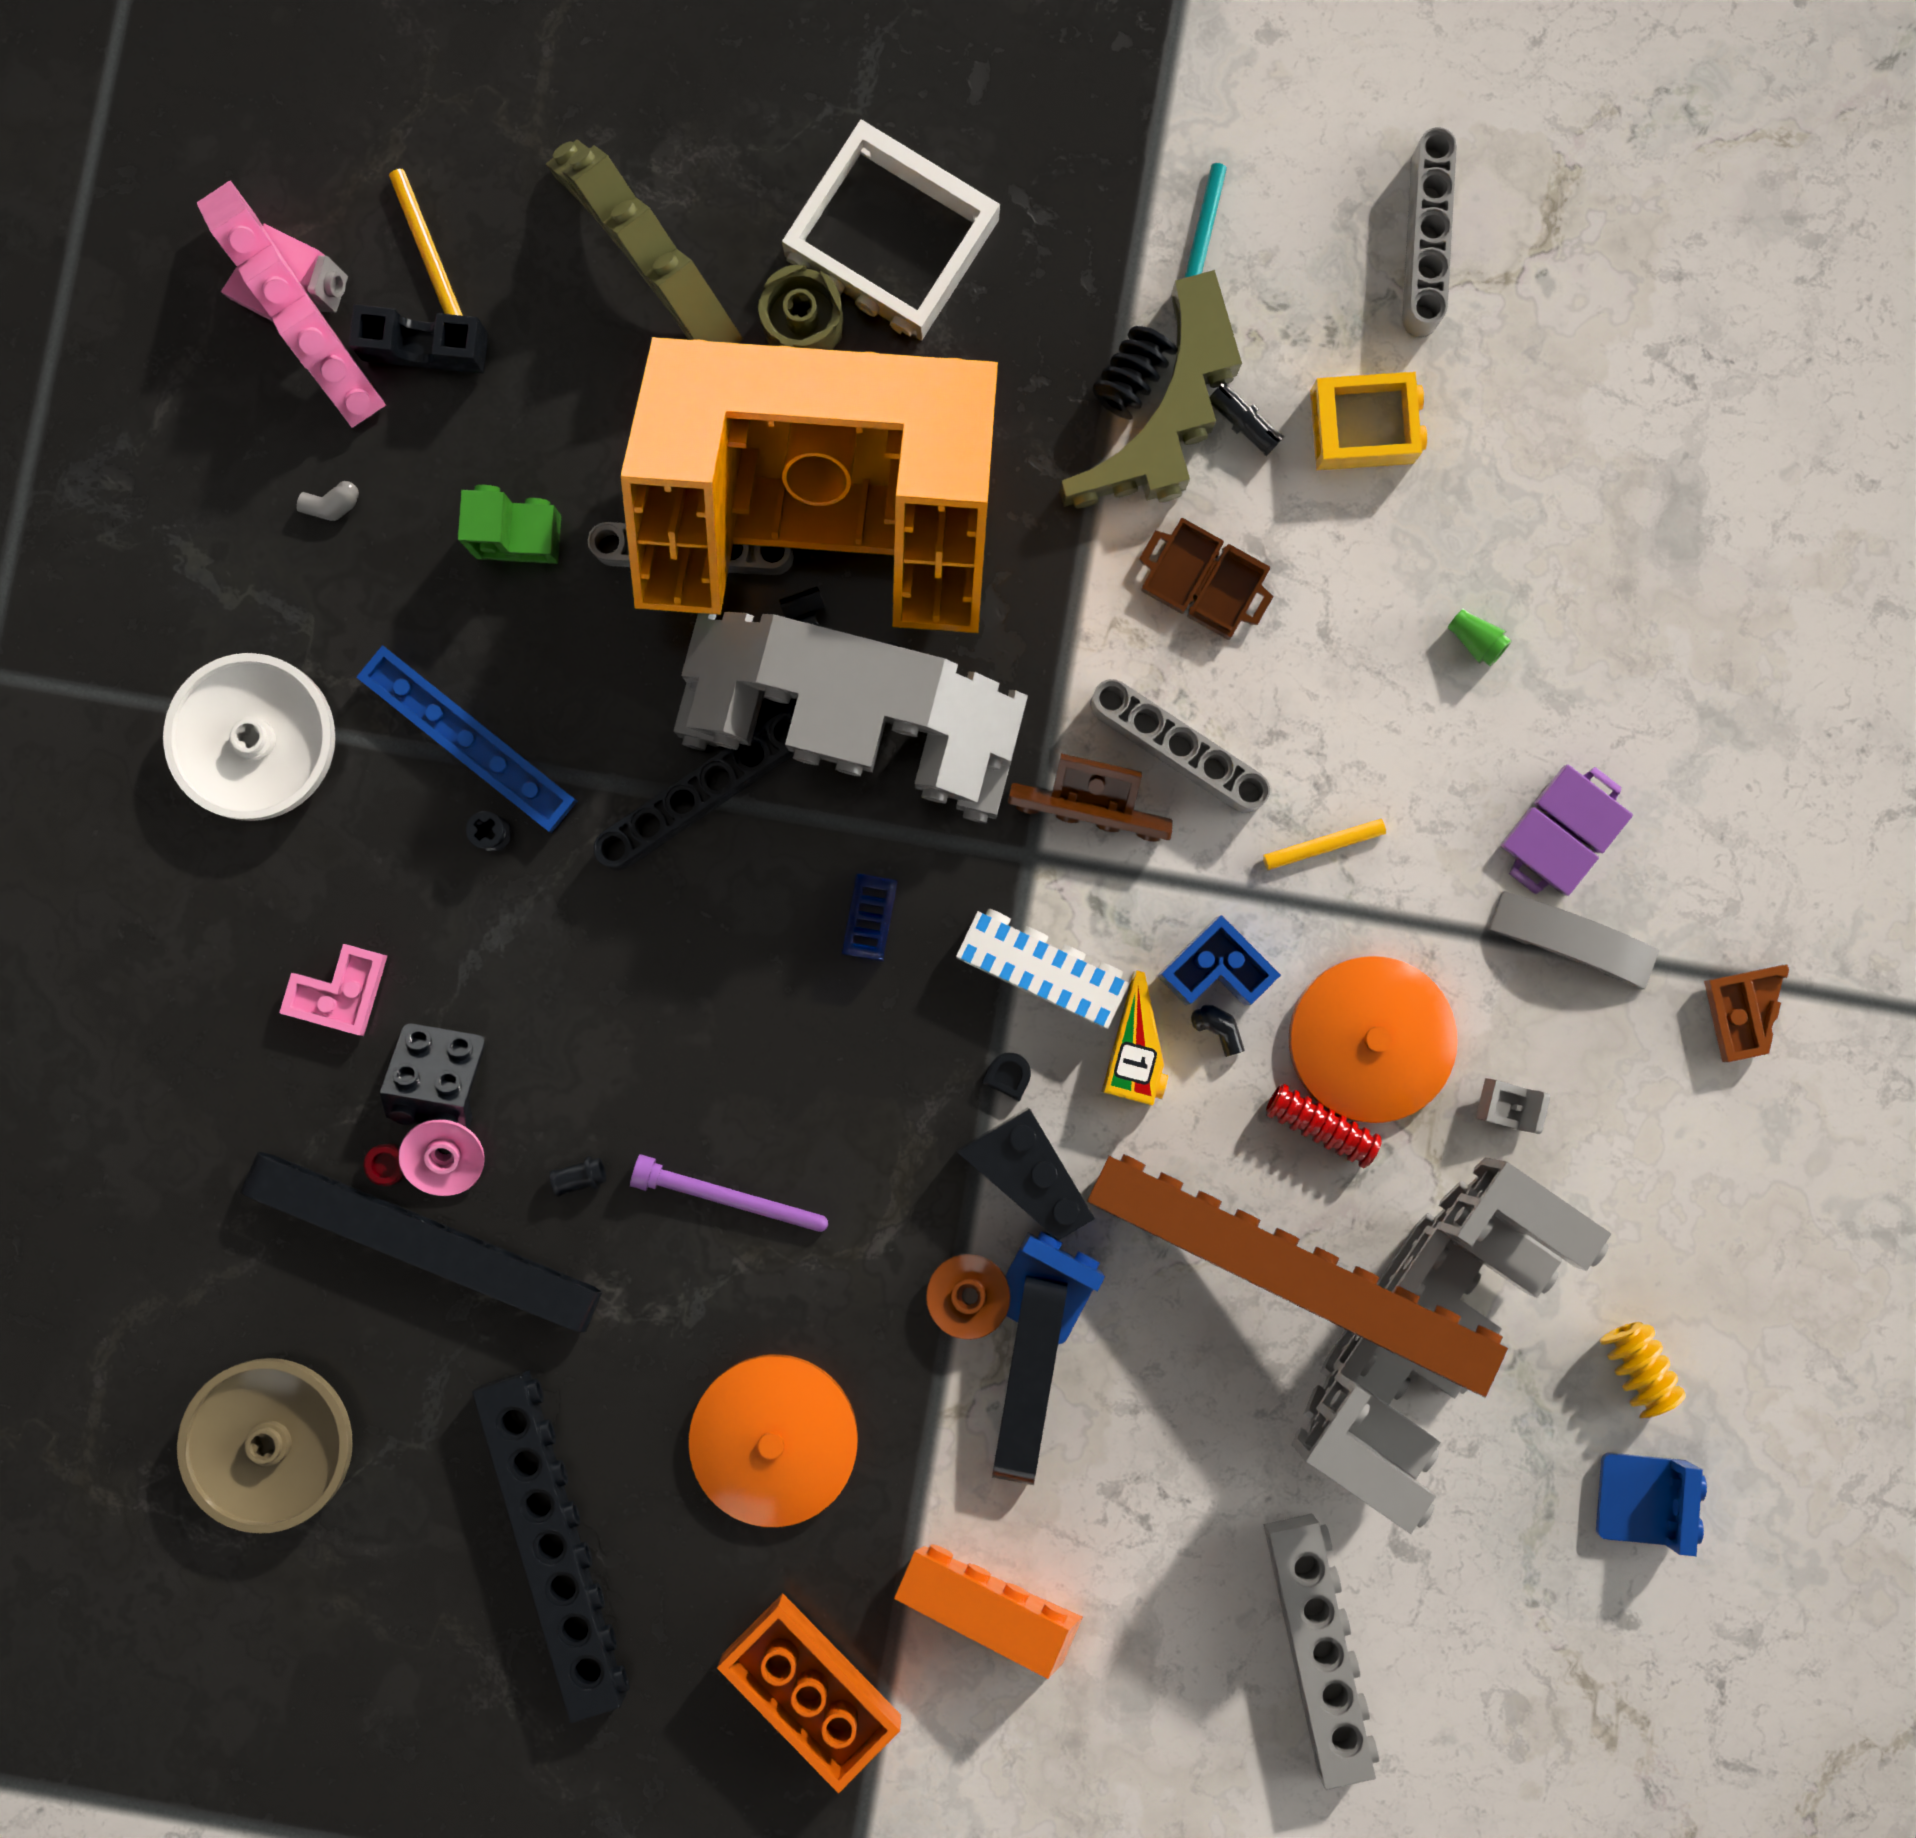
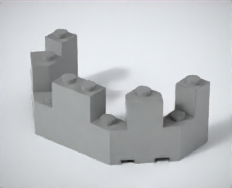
[674,612,1028,824]
[1291,1157,1611,1534]

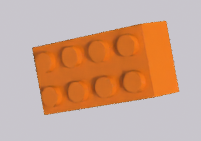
[717,1593,901,1794]

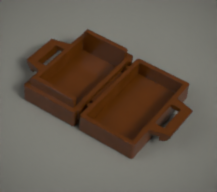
[1139,518,1274,640]

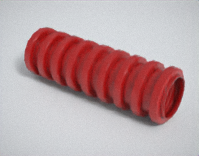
[1266,1083,1382,1169]

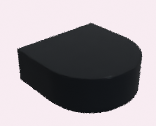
[982,1053,1031,1101]

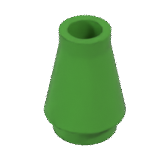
[1448,609,1512,667]

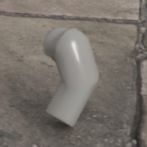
[297,481,359,521]

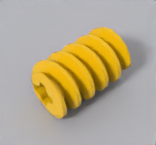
[1599,1322,1686,1418]

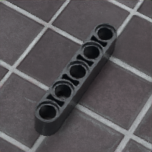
[992,1275,1068,1485]

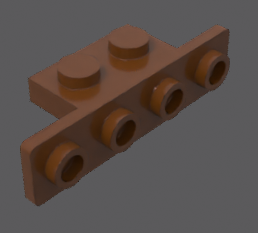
[1008,753,1173,842]

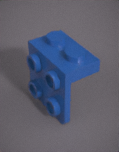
[1005,1231,1105,1344]
[1596,1453,1707,1557]

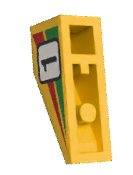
[1101,970,1168,1106]

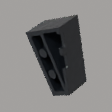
[957,1108,1095,1241]

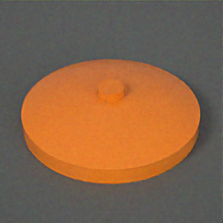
[1289,956,1458,1123]
[689,1354,858,1527]

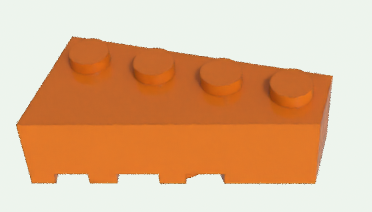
[894,1544,1083,1679]

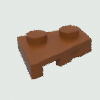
[1704,964,1789,1062]

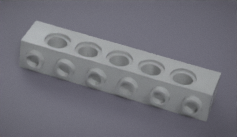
[1263,1514,1379,1790]

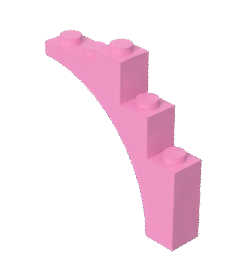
[197,180,386,428]

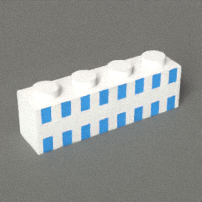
[956,908,1130,1029]

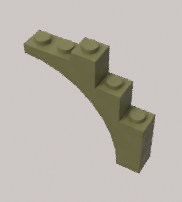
[546,140,743,343]
[1059,270,1242,509]

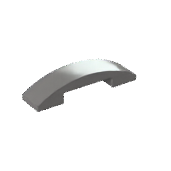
[1488,891,1659,989]

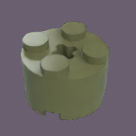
[758,264,844,350]

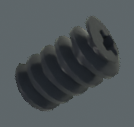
[1092,326,1178,420]

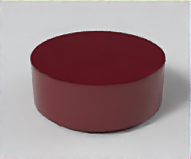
[364,1144,405,1186]

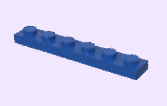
[356,645,578,833]

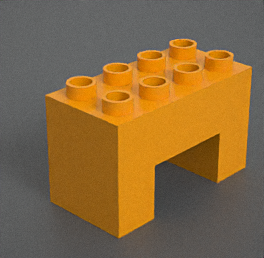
[621,337,998,633]

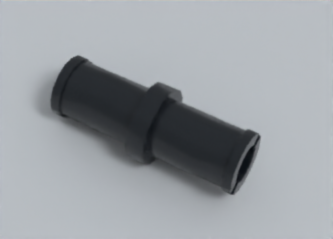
[1209,382,1285,457]

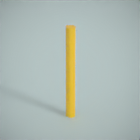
[389,169,463,316]

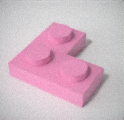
[279,944,387,1036]

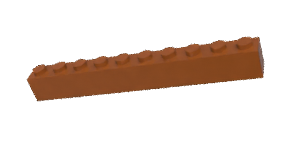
[1087,1154,1508,1398]

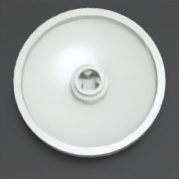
[163,653,335,821]

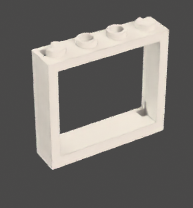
[782,119,1000,341]

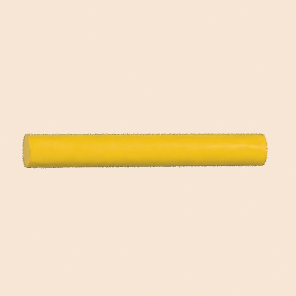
[1263,818,1386,870]

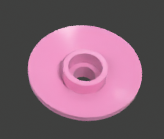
[399,1120,485,1196]

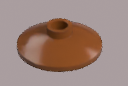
[926,1254,1011,1340]

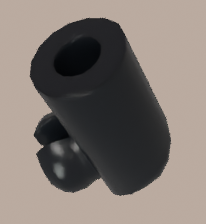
[1191,1005,1245,1057]

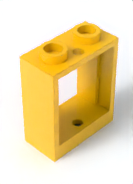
[1310,372,1427,471]

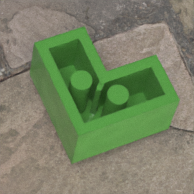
[458,485,561,564]

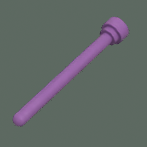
[630,1154,828,1232]

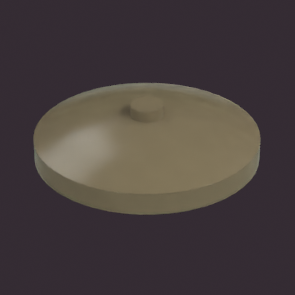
[177,1358,353,1534]

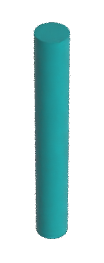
[1184,163,1227,278]

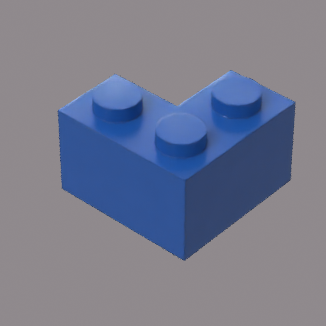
[1157,915,1281,1006]

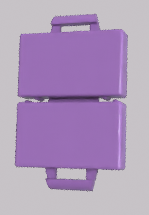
[1501,765,1633,896]

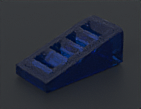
[842,873,898,962]

